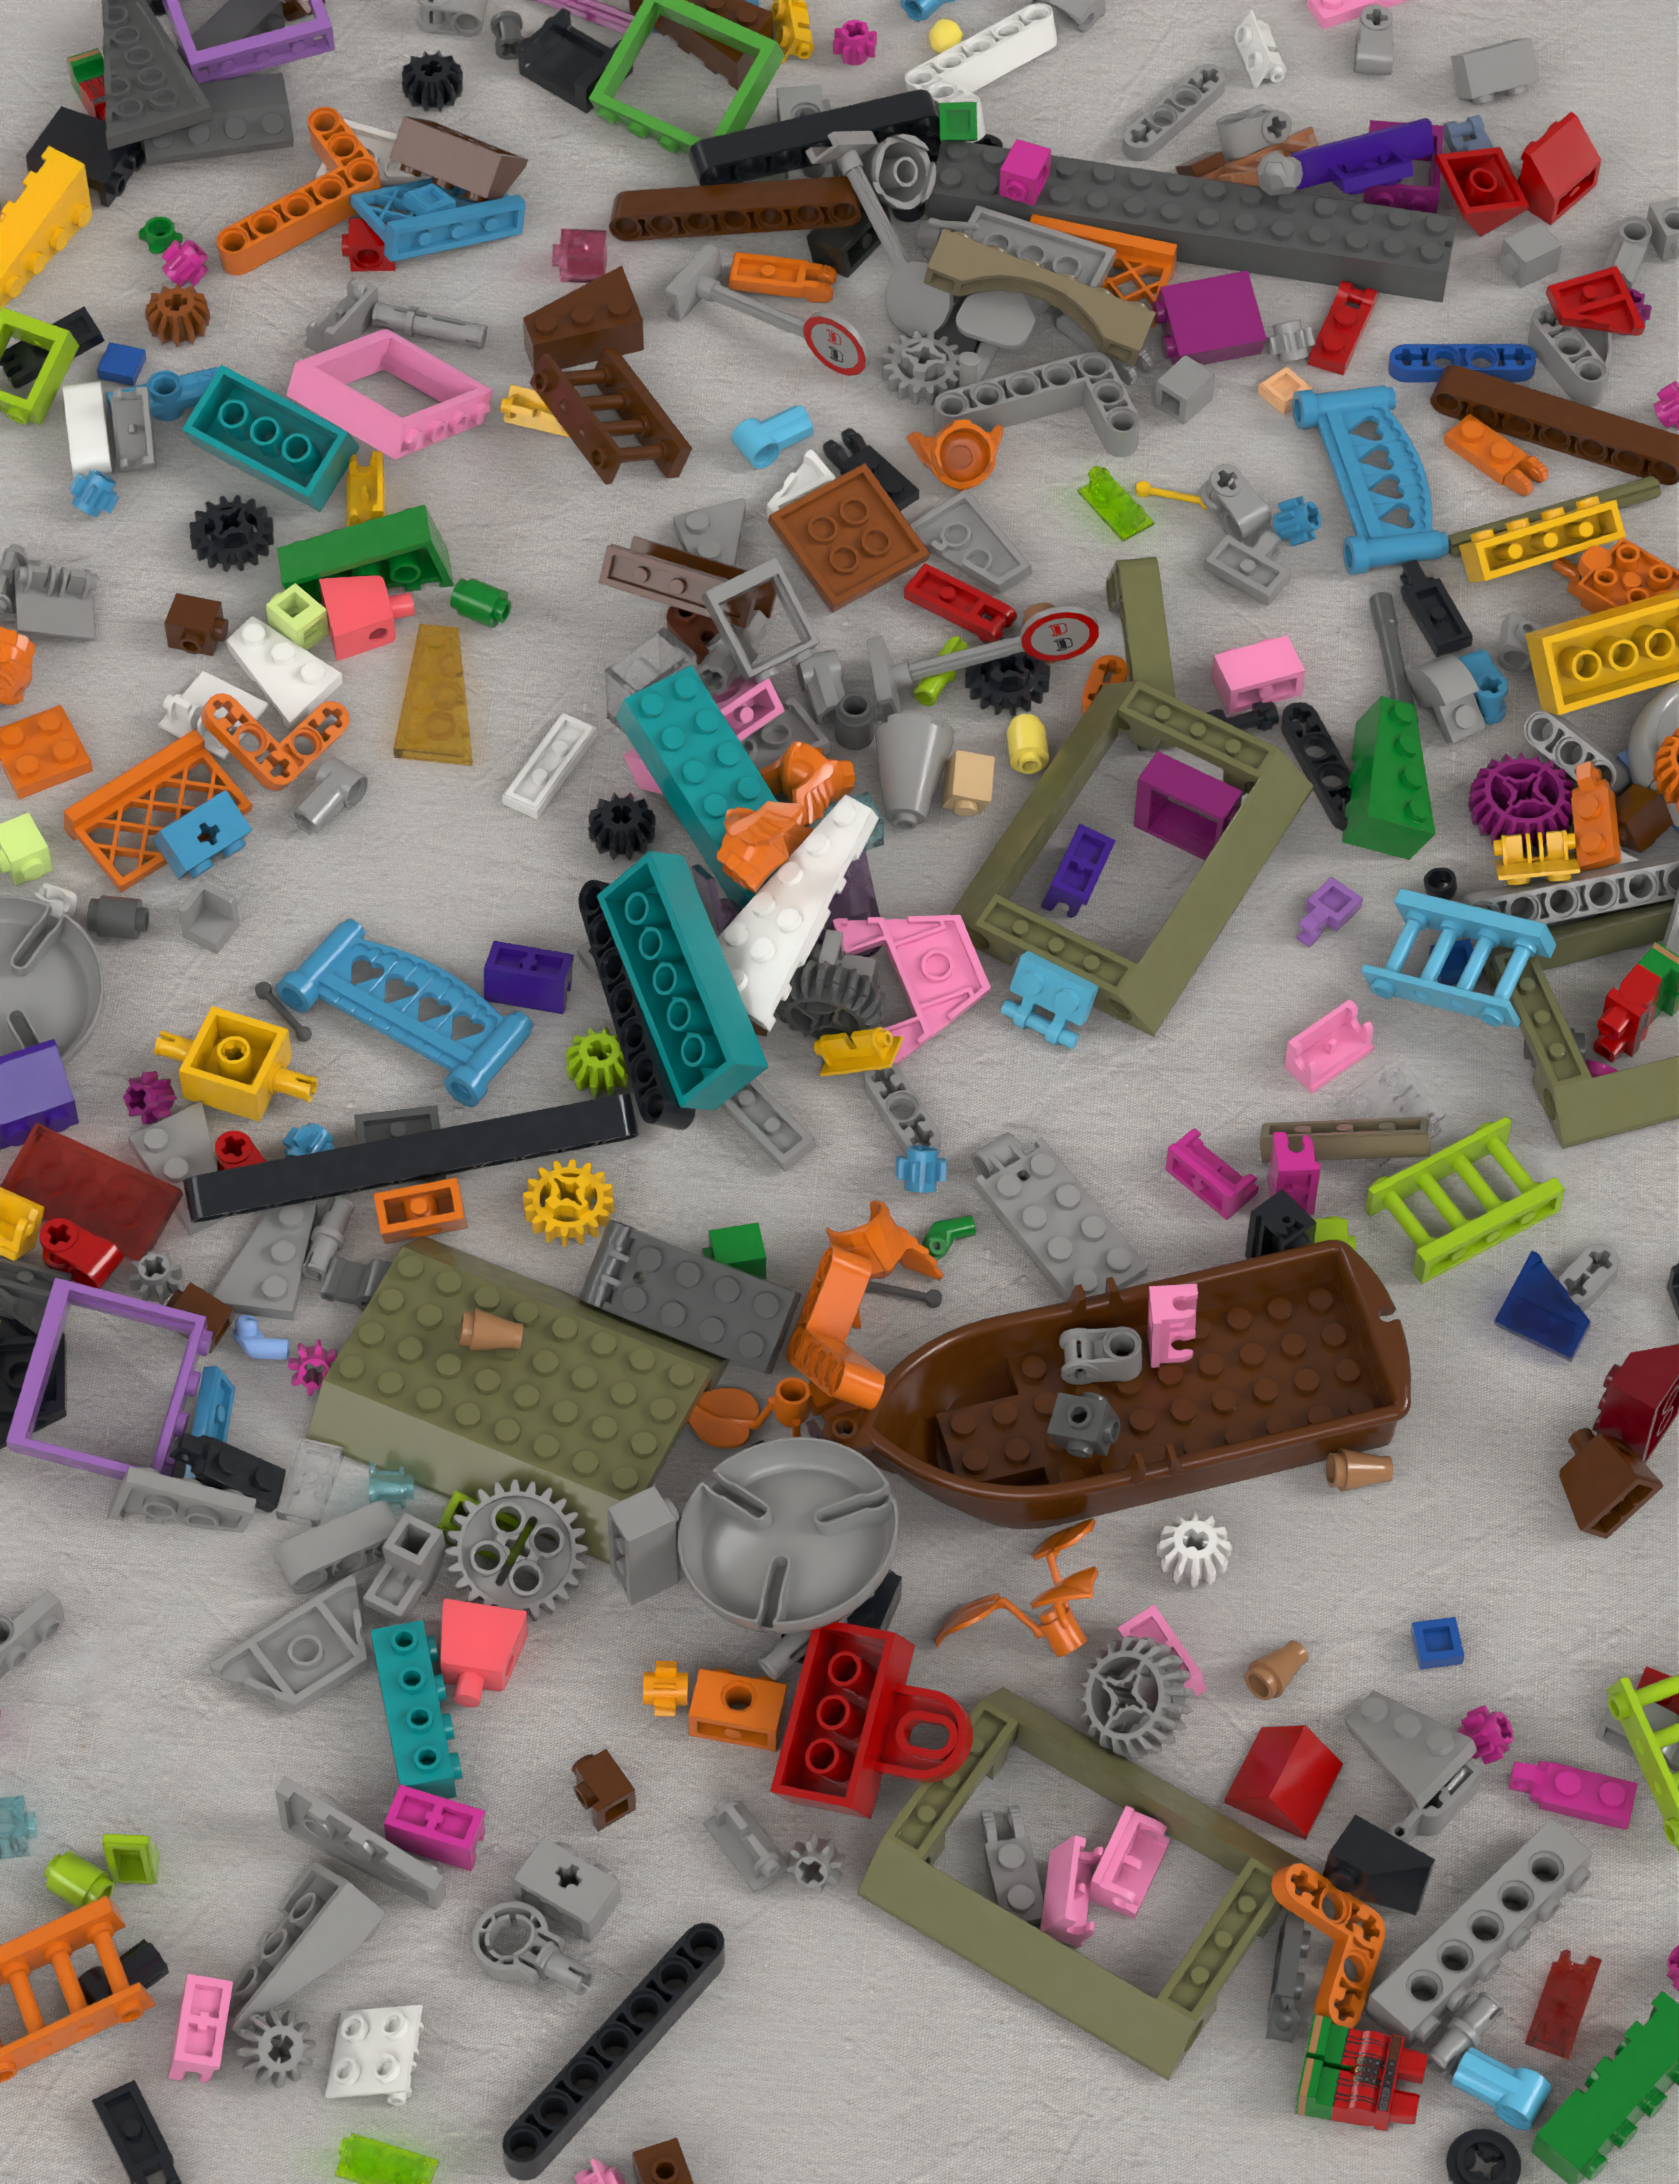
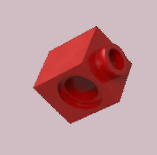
[342,218,396,272]

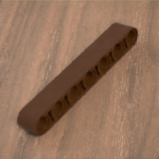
[609,176,862,241]
[1430,365,1679,485]

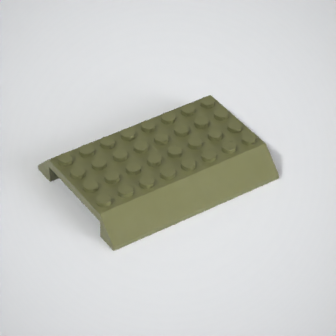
[306,1236,729,1564]

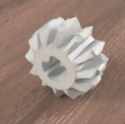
[1156,1511,1232,1589]

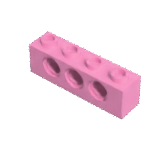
[623,675,785,794]

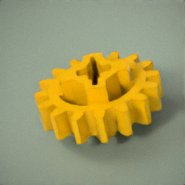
[523,1159,615,1247]

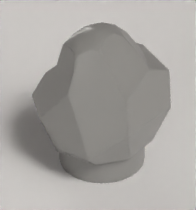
[1257,150,1303,196]

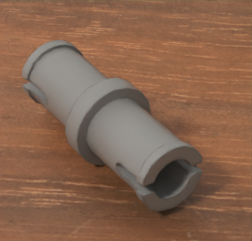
[301,1196,355,1281]
[1426,1991,1504,2077]

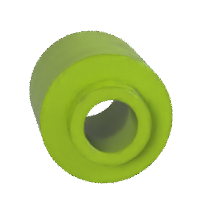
[44,1850,115,1909]

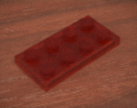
[0,1123,183,1262]

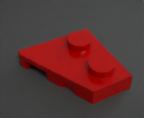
[1545,266,1645,336]

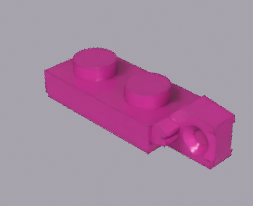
[1508,1761,1638,1830]

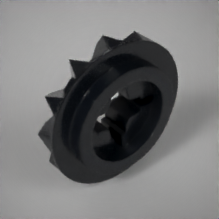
[1445,2129,1521,2184]

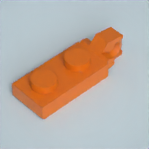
[1571,761,1621,871]

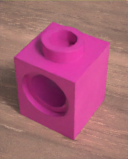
[999,139,1051,206]

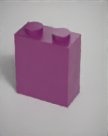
[1152,270,1267,365]

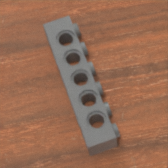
[1366,1818,1593,2048]

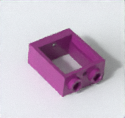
[1363,120,1444,214]
[1134,751,1243,860]

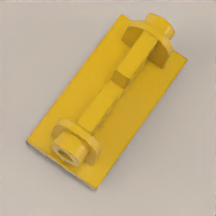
[770,0,814,63]
[500,384,569,437]
[814,1027,904,1077]

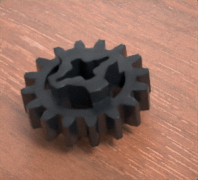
[189,495,275,572]
[965,637,1050,716]

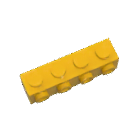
[1459,495,1626,583]

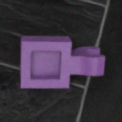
[1296,877,1363,947]

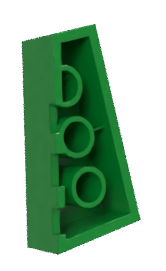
[277,504,454,603]
[1531,1990,1679,2184]

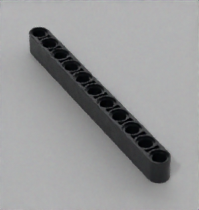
[183,1094,639,1223]

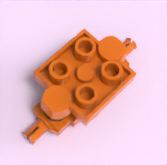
[1552,537,1679,614]

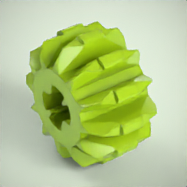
[565,1026,629,1098]

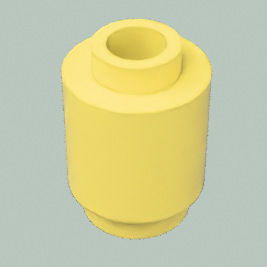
[1006,714,1049,774]

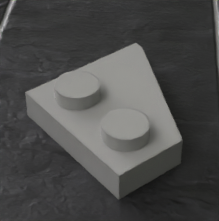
[673,498,746,567]

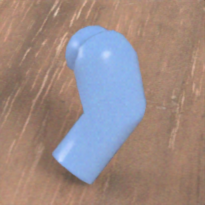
[233,1315,290,1360]

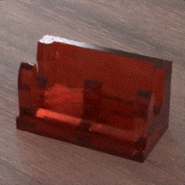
[1525,1950,1602,2060]

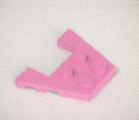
[831,915,991,1065]

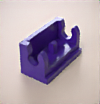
[1041,823,1116,918]
[484,941,574,1014]

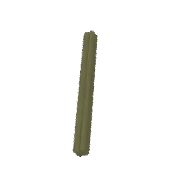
[1447,476,1661,557]

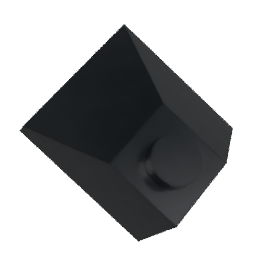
[1322,1814,1435,1915]

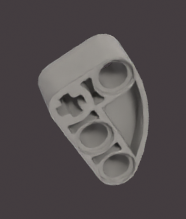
[1528,303,1613,407]

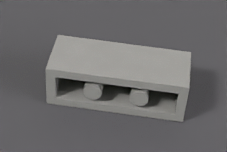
[607,1485,681,1606]

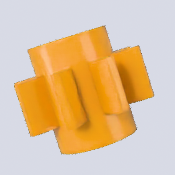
[643,1660,689,1717]

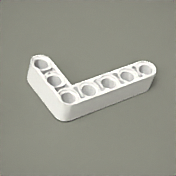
[905,3,1057,143]

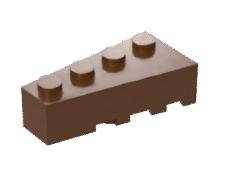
[629,0,774,91]

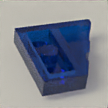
[1494,1250,1591,1362]

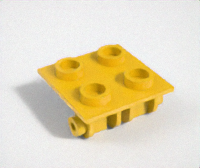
[1493,830,1580,885]

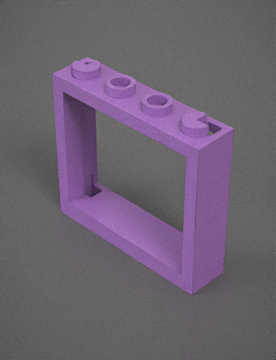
[162,0,335,83]
[6,1278,213,1480]

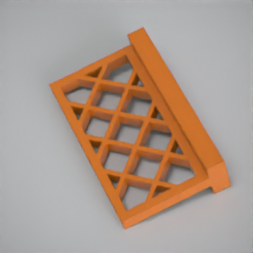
[1029,214,1177,328]
[64,729,252,892]

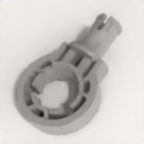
[472,1901,595,1996]

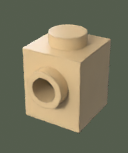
[941,750,995,817]

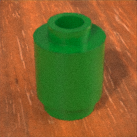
[450,578,511,628]

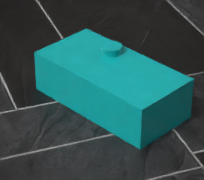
[182,364,360,512]

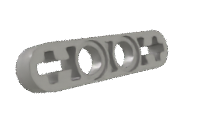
[1122,64,1226,161]

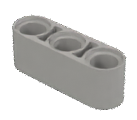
[1524,711,1630,797]
[274,1501,399,1594]

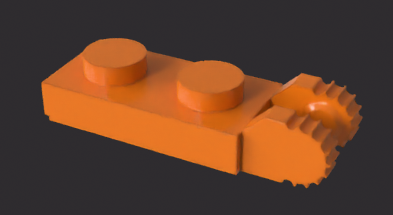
[728,252,837,304]
[1444,414,1549,497]

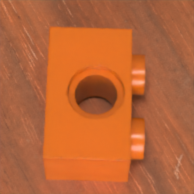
[373,1177,468,1244]
[688,1668,787,1752]

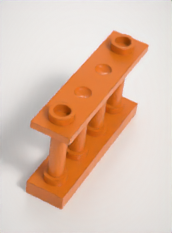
[0,1895,156,2083]

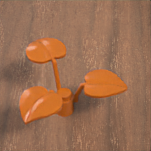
[687,1377,864,1449]
[935,1518,1099,1657]

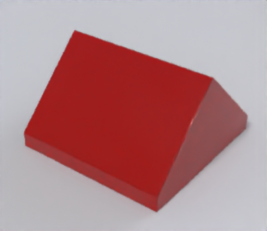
[1435,147,1529,237]
[1224,1725,1343,1840]

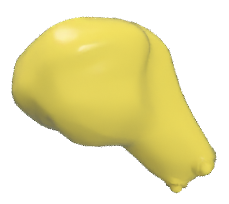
[929,19,963,54]

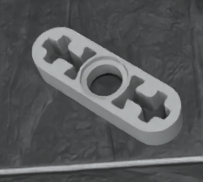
[864,1063,941,1156]

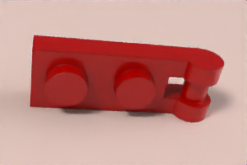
[1308,280,1379,376]
[904,563,1017,643]

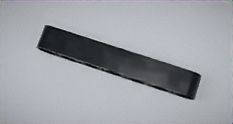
[688,89,939,186]
[578,880,696,1130]
[502,1923,725,2181]

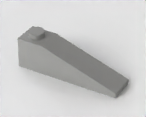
[226,1861,386,2033]

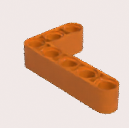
[216,107,382,275]
[786,1246,885,1410]

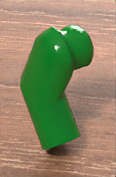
[922,1215,976,1260]

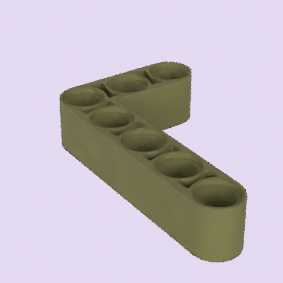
[1106,556,1176,751]

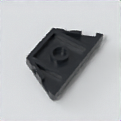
[0,1315,67,1449]

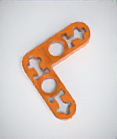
[201,693,350,791]
[1271,1863,1386,2028]

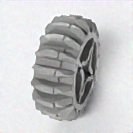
[1076,1636,1195,1758]

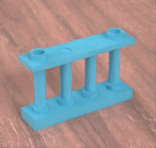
[1361,888,1557,1028]

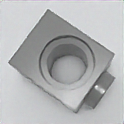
[1646,197,1679,261]

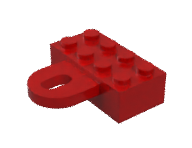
[770,1621,973,1819]

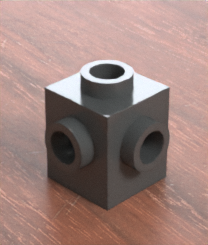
[1047,1392,1120,1459]

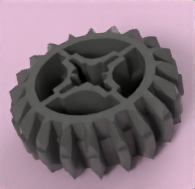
[775,960,885,1041]

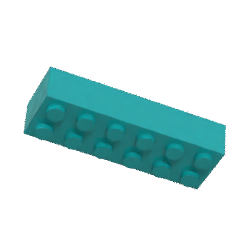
[615,665,790,914]
[597,851,769,1110]

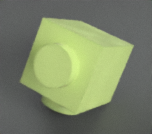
[0,812,53,886]

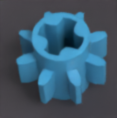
[69,469,120,517]
[1273,496,1321,546]
[282,1123,335,1158]
[895,1145,947,1193]

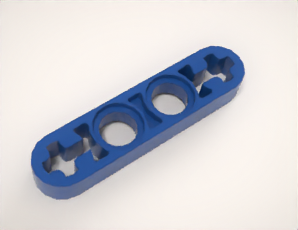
[1388,344,1537,383]

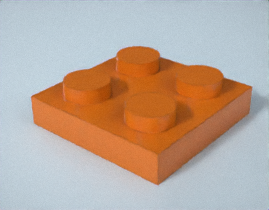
[0,705,93,799]

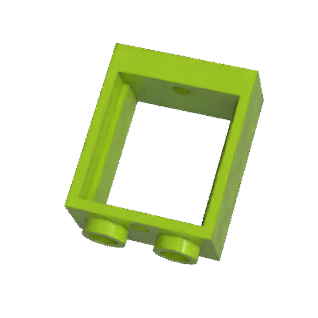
[0,307,79,426]

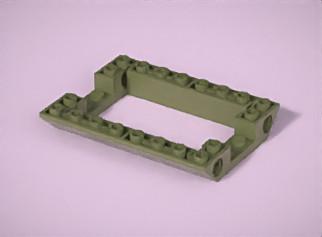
[949,680,1313,1037]
[1482,899,1679,1149]
[857,1687,1310,2081]

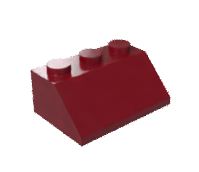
[1592,1344,1679,1464]

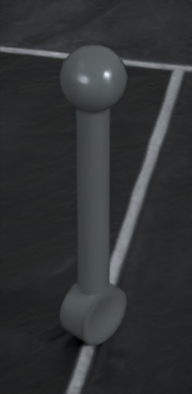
[255,982,312,1042]
[865,1279,942,1308]

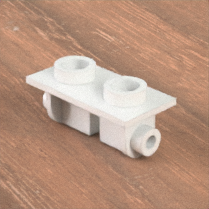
[1234,10,1286,88]

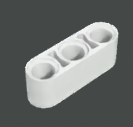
[63,381,112,478]

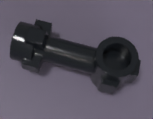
[1207,701,1279,731]

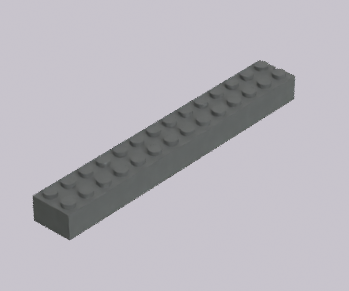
[928,141,1457,303]

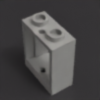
[701,557,820,684]

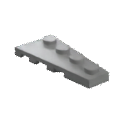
[275,1776,446,1910]

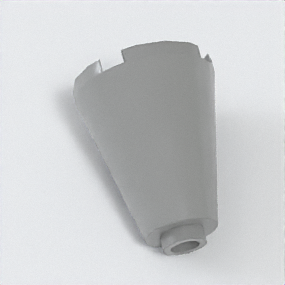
[840,134,936,210]
[875,713,954,830]

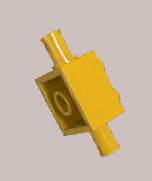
[154,1006,318,1122]

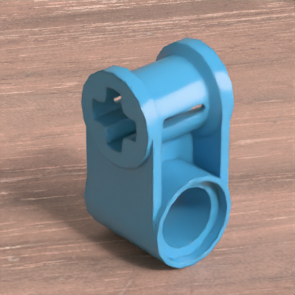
[1458,649,1508,725]

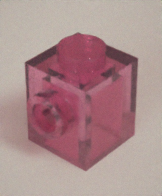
[552,229,607,283]

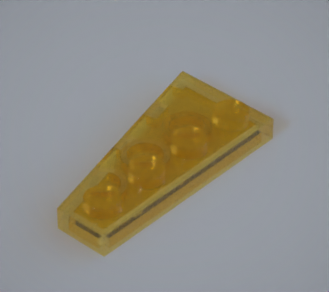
[393,624,473,766]

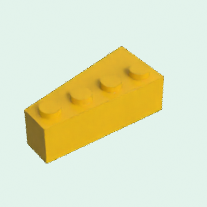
[0,146,93,309]

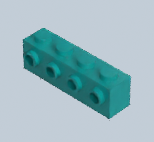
[370,1620,463,1799]

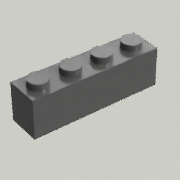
[177,0,285,80]

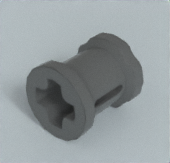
[490,11,525,60]

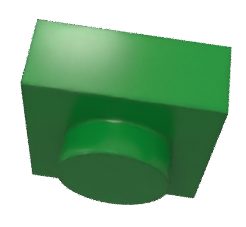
[939,102,977,142]

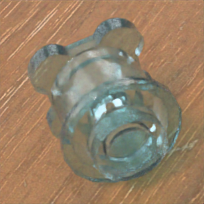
[369,1462,414,1509]

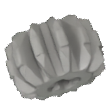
[236,2008,316,2088]

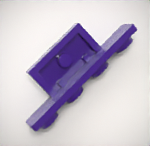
[1290,118,1434,195]

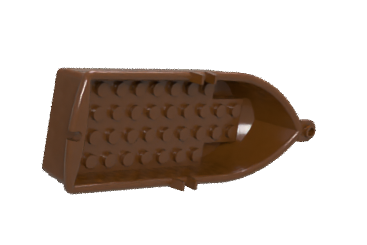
[822,1240,1411,1529]

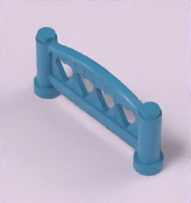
[1292,385,1449,575]
[276,919,533,1107]

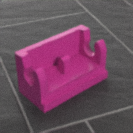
[1166,1128,1259,1220]
[1267,1132,1321,1215]
[384,1785,485,1871]

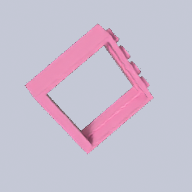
[286,328,493,460]

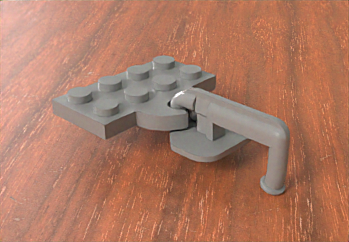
[956,205,1116,387]

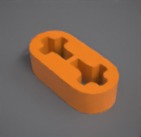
[1081,655,1128,716]

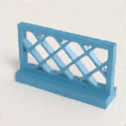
[350,178,526,262]

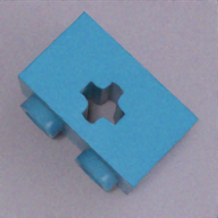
[152,790,252,880]

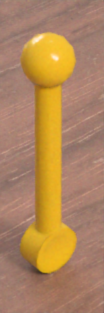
[1136,481,1212,509]

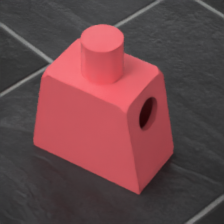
[319,575,415,661]
[441,1598,528,1708]

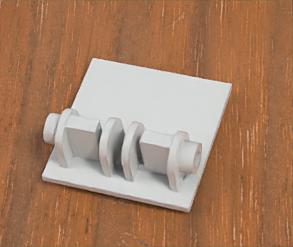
[158,671,269,760]
[325,2005,424,2105]

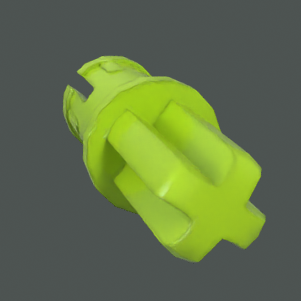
[913,636,968,706]

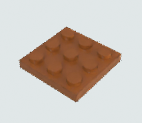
[768,463,930,613]

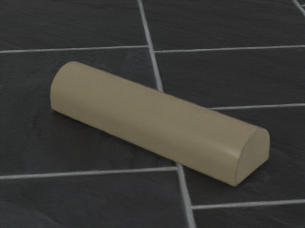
[1260,1117,1431,1163]

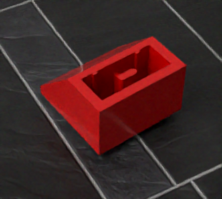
[1517,112,1601,225]

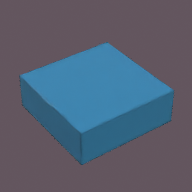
[403,183,456,216]

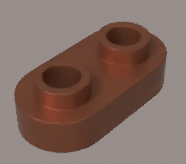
[667,606,719,665]

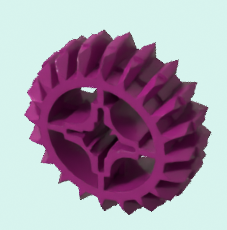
[1468,751,1574,854]

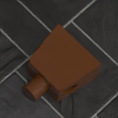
[1559,1428,1664,1539]

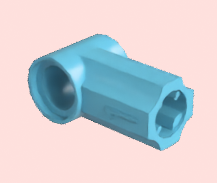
[731,405,813,469]
[1451,2047,1552,2131]

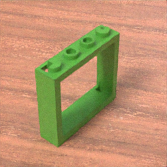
[589,0,785,154]

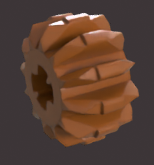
[145,283,210,348]

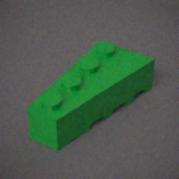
[1342,696,1436,860]

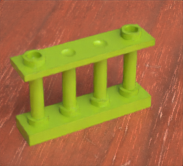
[1365,1116,1565,1284]
[1606,1674,1679,1853]

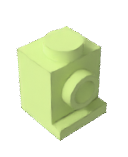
[266,583,330,650]

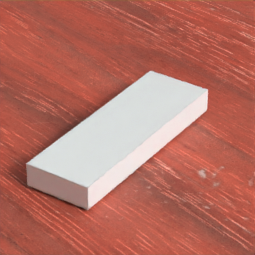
[502,712,597,820]

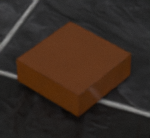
[1175,151,1226,178]

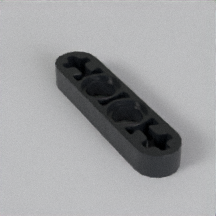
[1281,702,1352,831]

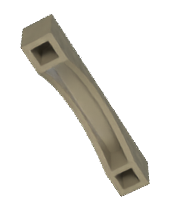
[923,229,1156,367]

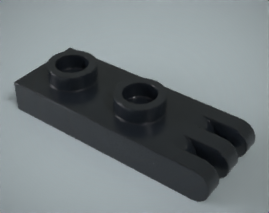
[0,306,105,388]

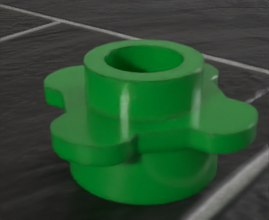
[139,216,183,254]

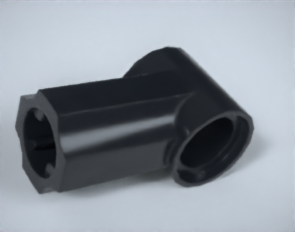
[78,1939,169,2006]

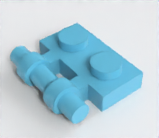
[1001,951,1099,1050]

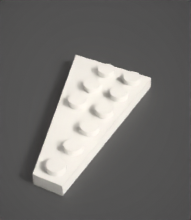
[717,794,879,1032]

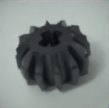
[402,50,463,112]
[588,792,656,861]

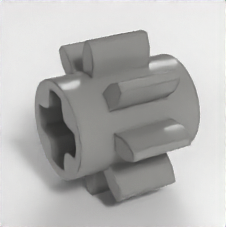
[1266,319,1315,363]
[129,1251,183,1305]
[787,1833,846,1894]

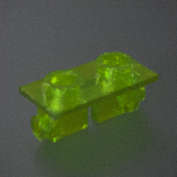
[1077,466,1154,542]
[335,2133,439,2184]

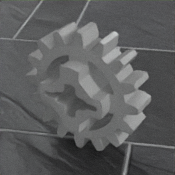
[883,331,960,405]

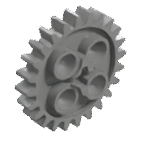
[444,1480,588,1622]

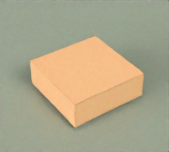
[1258,366,1312,415]

